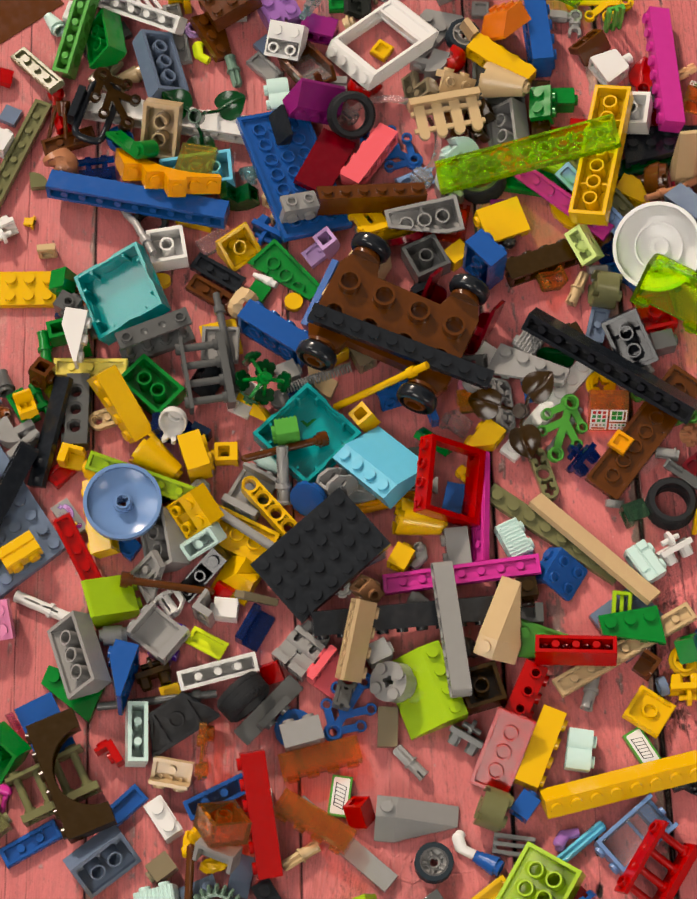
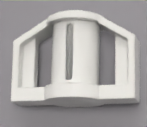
[153,590,186,619]

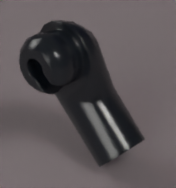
[672,782,697,796]

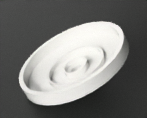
[612,201,697,292]

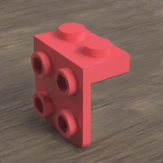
[306,644,353,700]

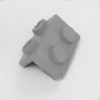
[279,190,320,224]

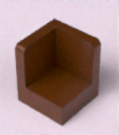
[632,649,662,681]

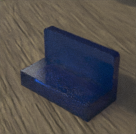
[235,603,275,652]

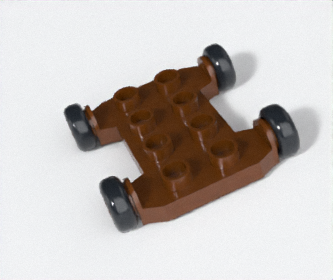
[296,232,490,415]

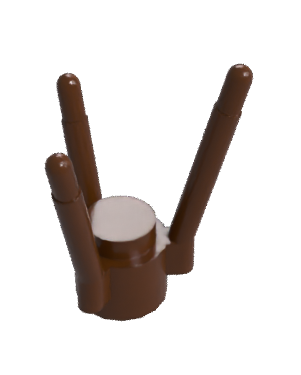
[47,100,71,140]

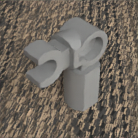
[549,9,582,39]

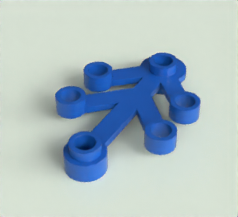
[360,125,423,173]
[320,673,377,743]

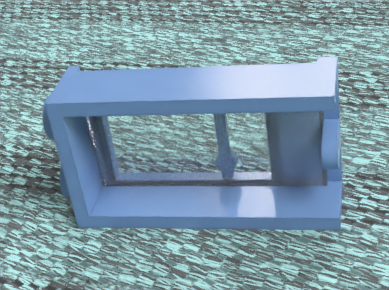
[594,793,679,876]

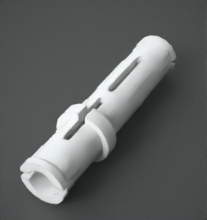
[13,590,70,621]

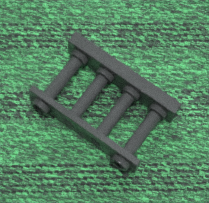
[114,307,196,367]
[175,331,236,415]

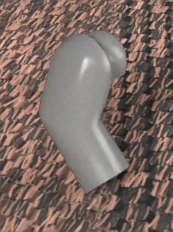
[409,541,428,570]

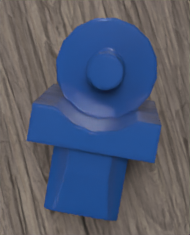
[251,214,283,246]

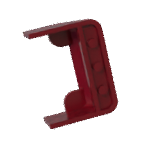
[421,267,505,354]

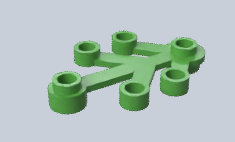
[537,394,588,463]

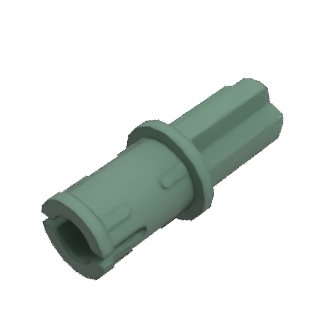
[224,54,242,88]

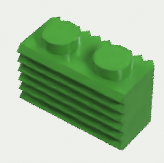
[271,415,301,446]

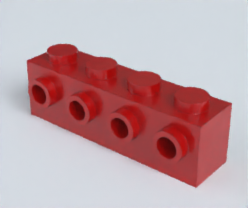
[535,634,617,666]
[505,659,550,719]

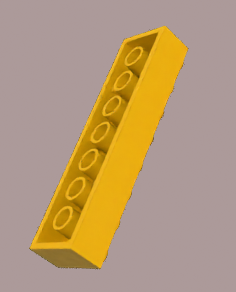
[568,84,634,226]

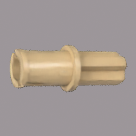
[565,271,589,307]
[281,840,321,871]

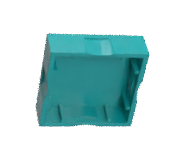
[74,241,171,346]
[253,382,362,483]

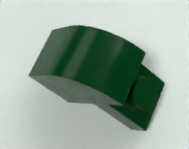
[220,181,260,211]

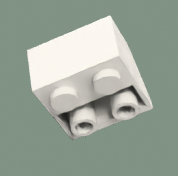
[264,19,309,61]

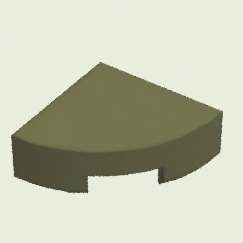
[29,172,47,191]

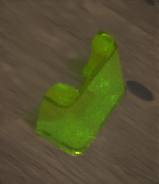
[630,253,697,335]

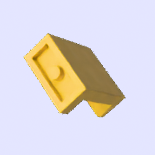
[473,196,530,243]

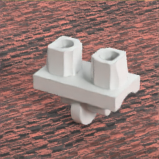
[0,215,19,244]
[655,531,694,566]

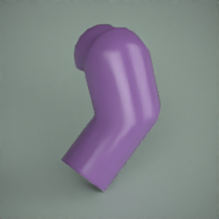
[553,828,580,852]

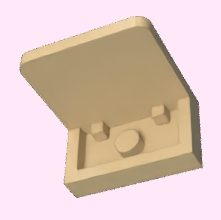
[435,67,476,114]

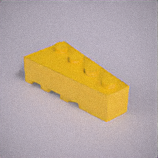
[87,365,154,444]

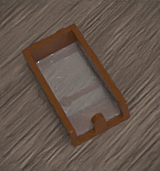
[278,40,337,83]

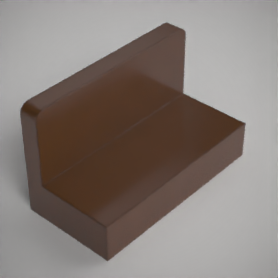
[568,29,611,67]

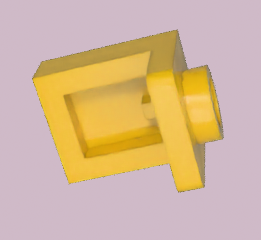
[12,388,39,420]

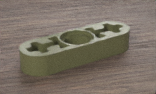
[528,448,559,501]

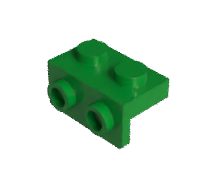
[529,85,557,125]

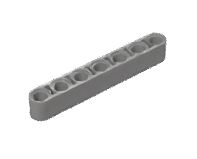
[430,561,472,698]

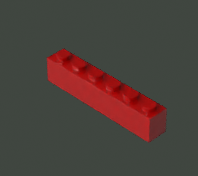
[236,749,283,880]

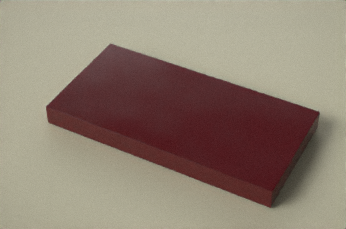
[293,128,356,193]

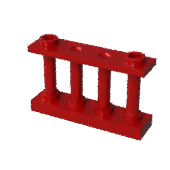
[614,819,697,899]

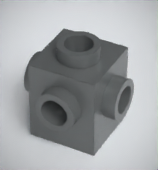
[53,290,84,318]

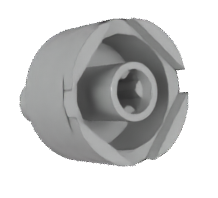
[369,661,417,703]

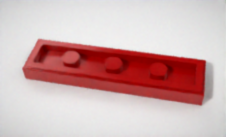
[52,512,102,581]

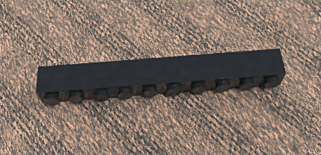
[521,307,697,425]
[310,595,494,640]

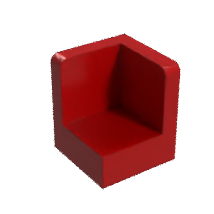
[343,796,376,829]

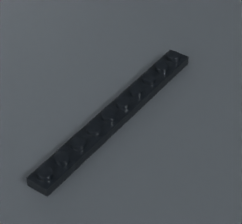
[307,303,495,390]

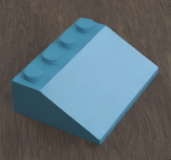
[332,426,418,509]

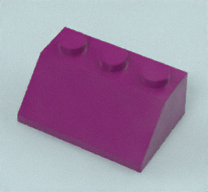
[282,78,346,125]

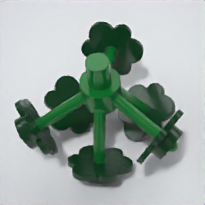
[235,351,291,406]

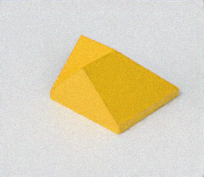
[211,555,262,607]

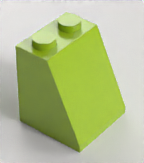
[81,575,143,629]

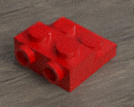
[631,290,679,335]

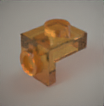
[535,265,568,292]

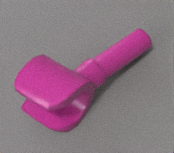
[0,784,13,814]

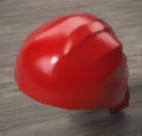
[347,78,383,102]

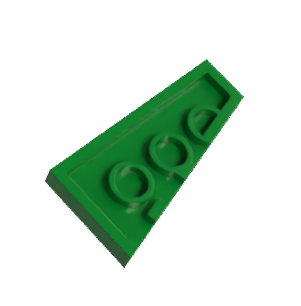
[247,238,320,302]

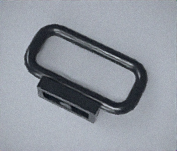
[67,80,122,145]

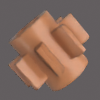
[679,423,697,447]

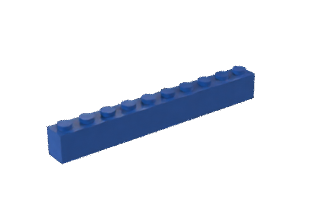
[45,169,230,230]

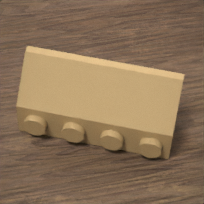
[335,598,379,683]

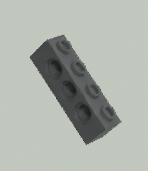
[61,373,92,451]

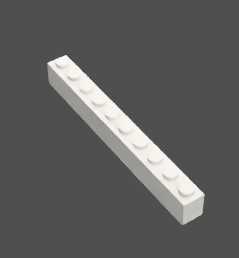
[83,93,246,145]

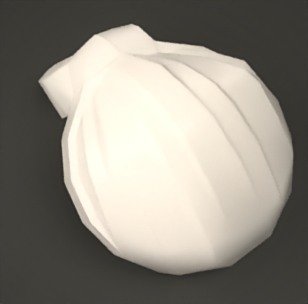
[158,406,188,445]

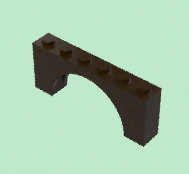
[24,707,118,844]

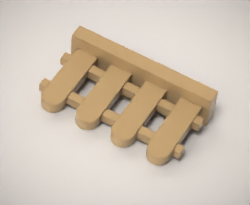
[407,86,486,141]

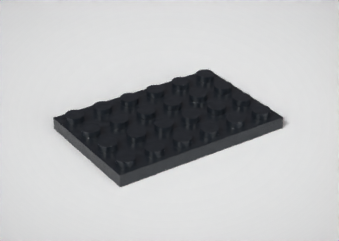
[250,487,391,623]

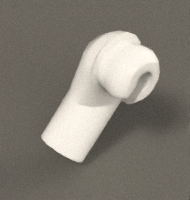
[452,830,476,860]

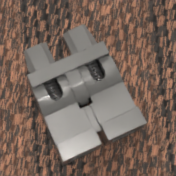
[271,620,330,682]

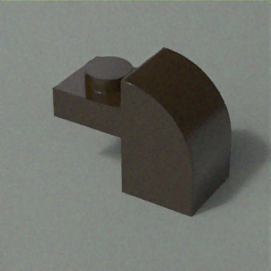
[464,98,496,144]

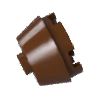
[641,161,669,194]

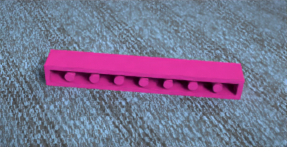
[642,6,686,133]

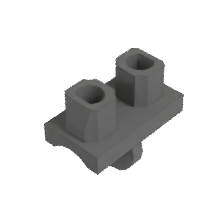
[447,720,485,756]

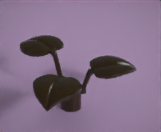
[468,371,554,459]

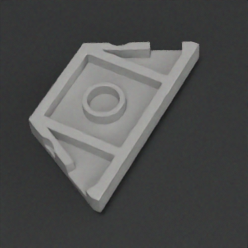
[406,9,463,59]

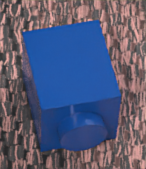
[509,789,541,824]

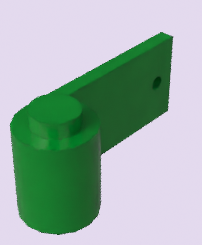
[105,130,159,159]

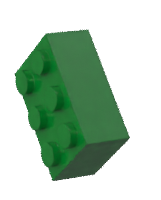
[122,353,187,421]

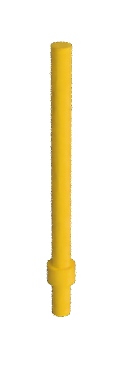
[333,361,430,411]

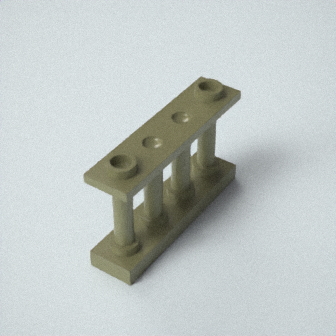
[4,744,102,827]

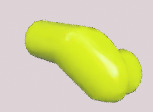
[192,41,211,65]

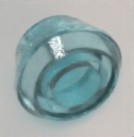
[238,166,259,185]

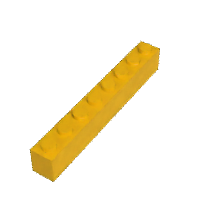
[539,750,697,819]

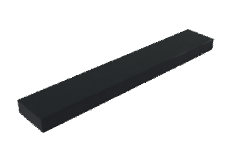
[27,376,74,488]

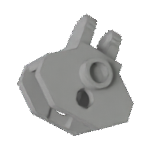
[316,467,359,497]

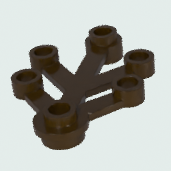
[90,67,141,132]

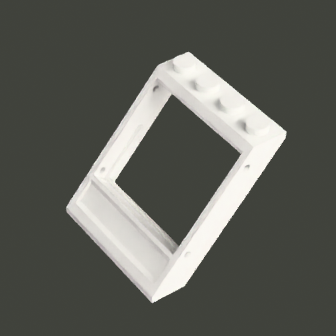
[325,0,439,91]

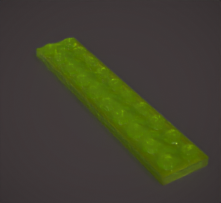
[434,113,621,195]

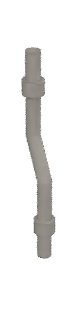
[121,211,157,256]

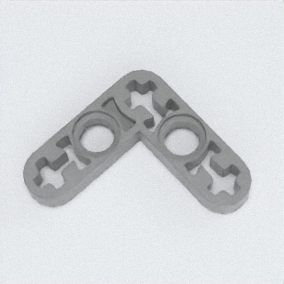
[462,377,516,433]

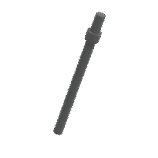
[212,292,240,394]
[97,689,217,711]

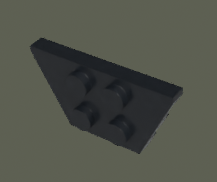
[148,691,221,757]

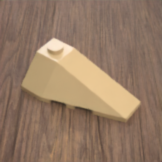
[669,130,697,186]
[473,575,521,665]

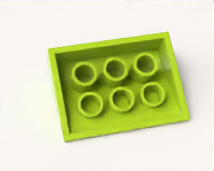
[393,640,468,740]
[496,841,586,899]

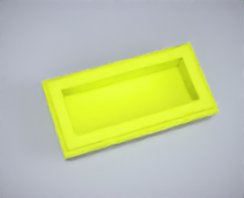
[185,626,229,660]

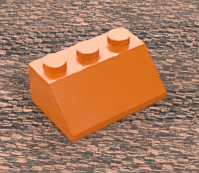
[481,0,531,41]

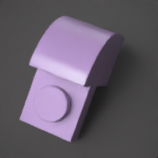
[301,226,340,269]

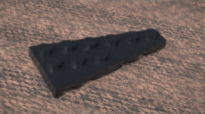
[623,125,697,169]

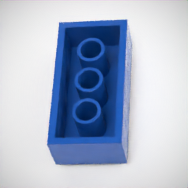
[522,0,557,78]
[237,299,308,368]

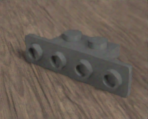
[234,675,303,745]

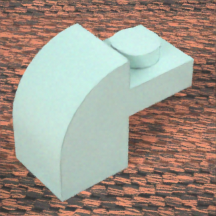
[437,136,482,164]

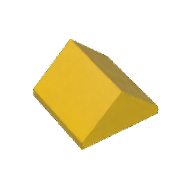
[215,222,261,272]

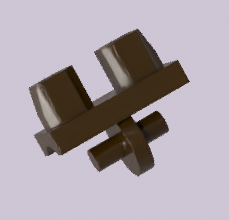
[134,656,172,692]

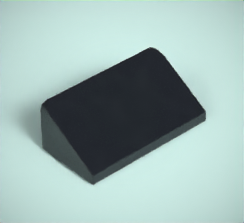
[269,104,293,146]

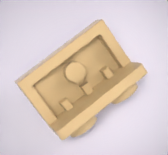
[148,755,195,792]

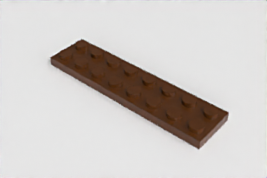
[585,364,697,500]

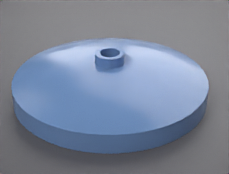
[83,463,162,541]

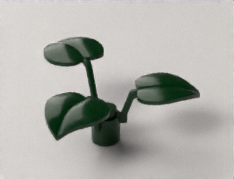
[162,89,246,155]

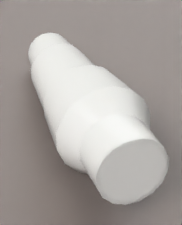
[252,272,278,289]

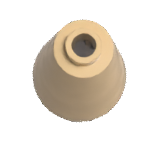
[478,62,531,98]

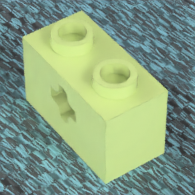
[564,224,605,266]

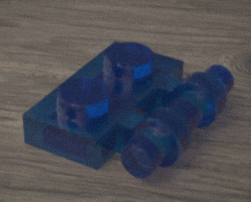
[78,155,117,180]

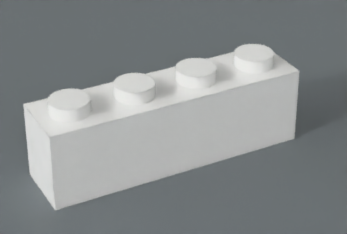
[176,651,260,691]

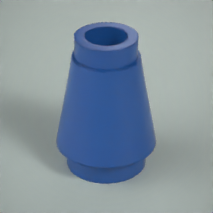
[472,851,505,877]

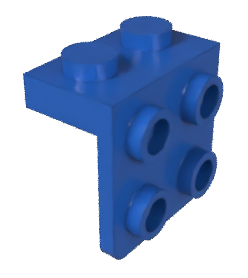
[533,547,587,601]

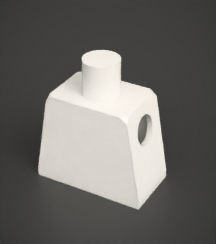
[588,49,634,86]

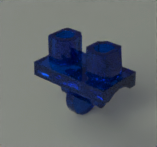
[565,442,601,477]

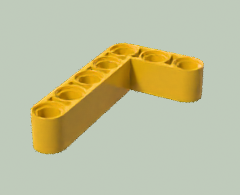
[241,476,297,537]

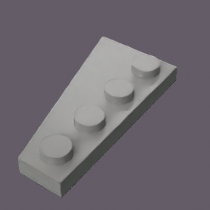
[487,343,570,388]

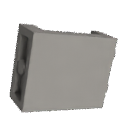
[221,462,277,522]
[126,601,191,665]

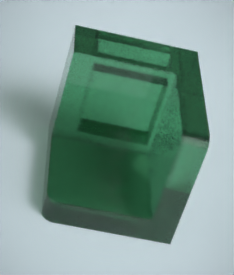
[619,498,650,529]

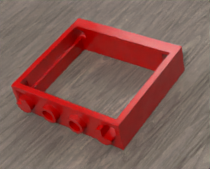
[413,433,486,528]

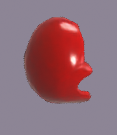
[446,44,466,73]

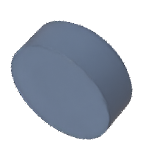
[655,676,670,697]

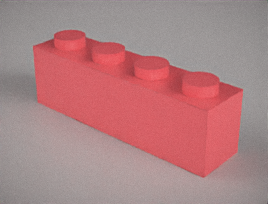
[340,123,398,185]

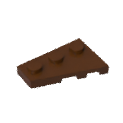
[189,14,232,63]

